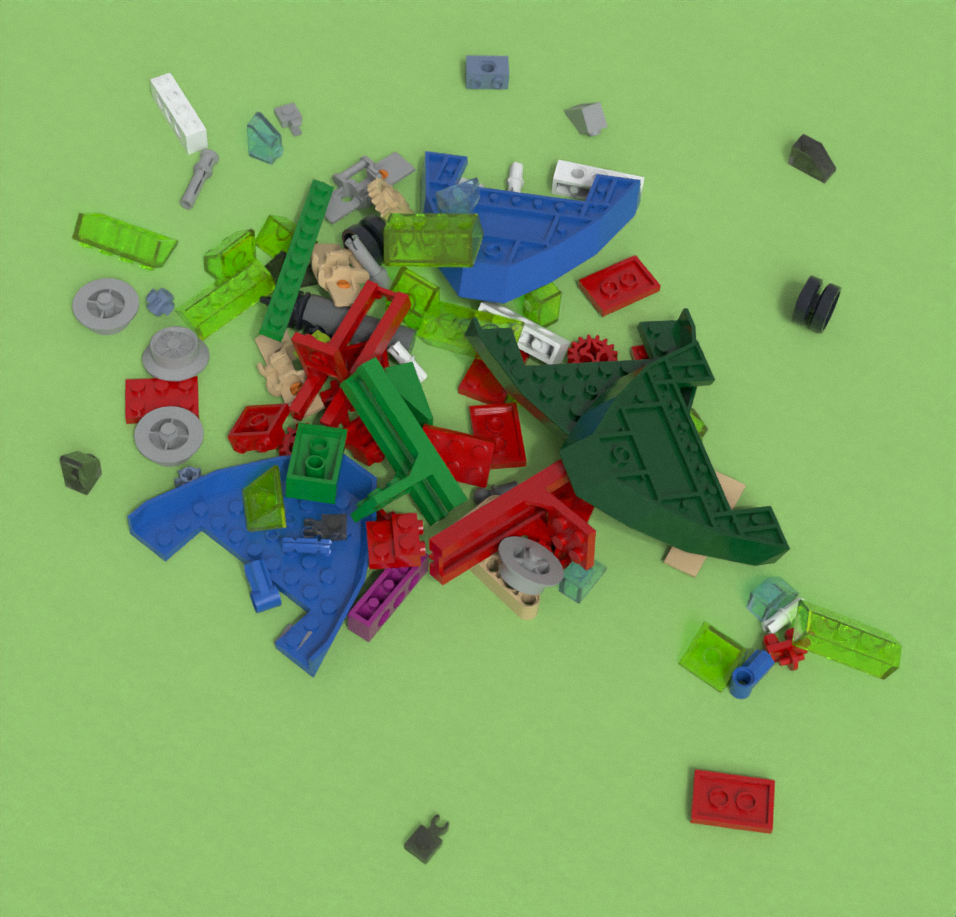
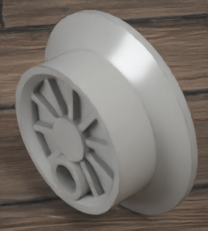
[72,278,139,335]
[142,326,210,381]
[134,406,204,467]
[498,537,564,595]

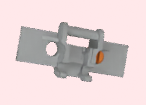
[324,152,415,225]

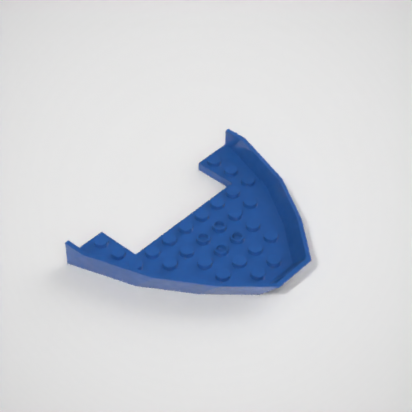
[421,151,641,304]
[127,454,377,678]

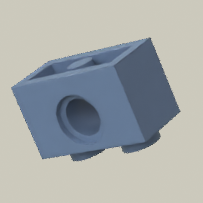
[465,55,509,89]

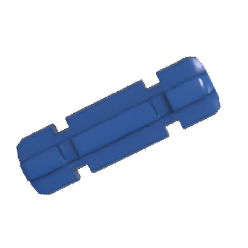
[282,536,332,554]

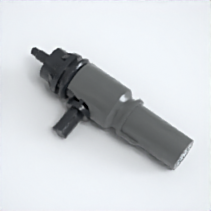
[259,290,417,355]

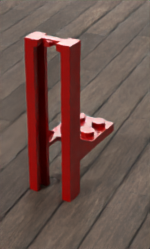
[288,280,412,428]
[429,459,596,586]

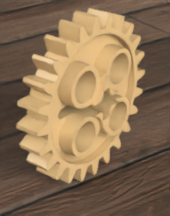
[367,177,423,243]

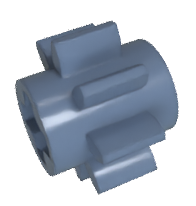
[146,288,175,317]
[174,465,204,487]

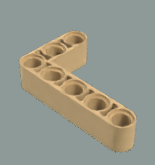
[452,495,540,620]

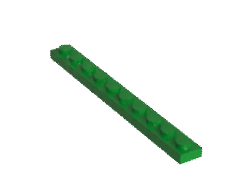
[258,179,334,342]

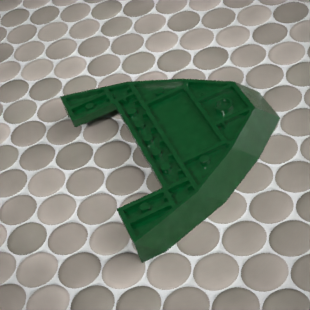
[464,308,697,441]
[558,340,790,566]

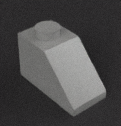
[564,102,608,137]

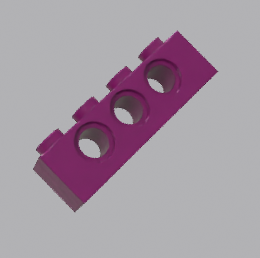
[348,553,429,642]

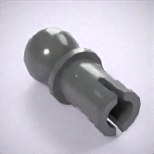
[473,481,518,505]

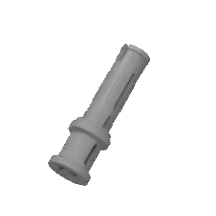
[179,149,219,210]
[345,235,398,298]

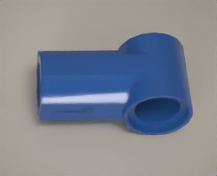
[243,559,282,613]
[729,649,775,699]

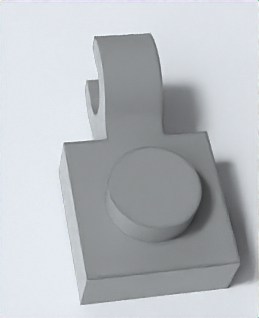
[274,102,302,137]

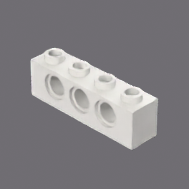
[150,73,208,155]
[551,160,645,211]
[475,301,571,364]

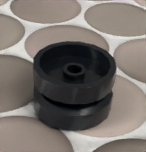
[342,214,398,266]
[791,275,842,334]

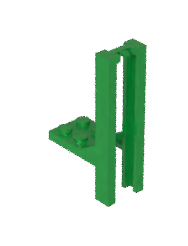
[340,357,468,526]

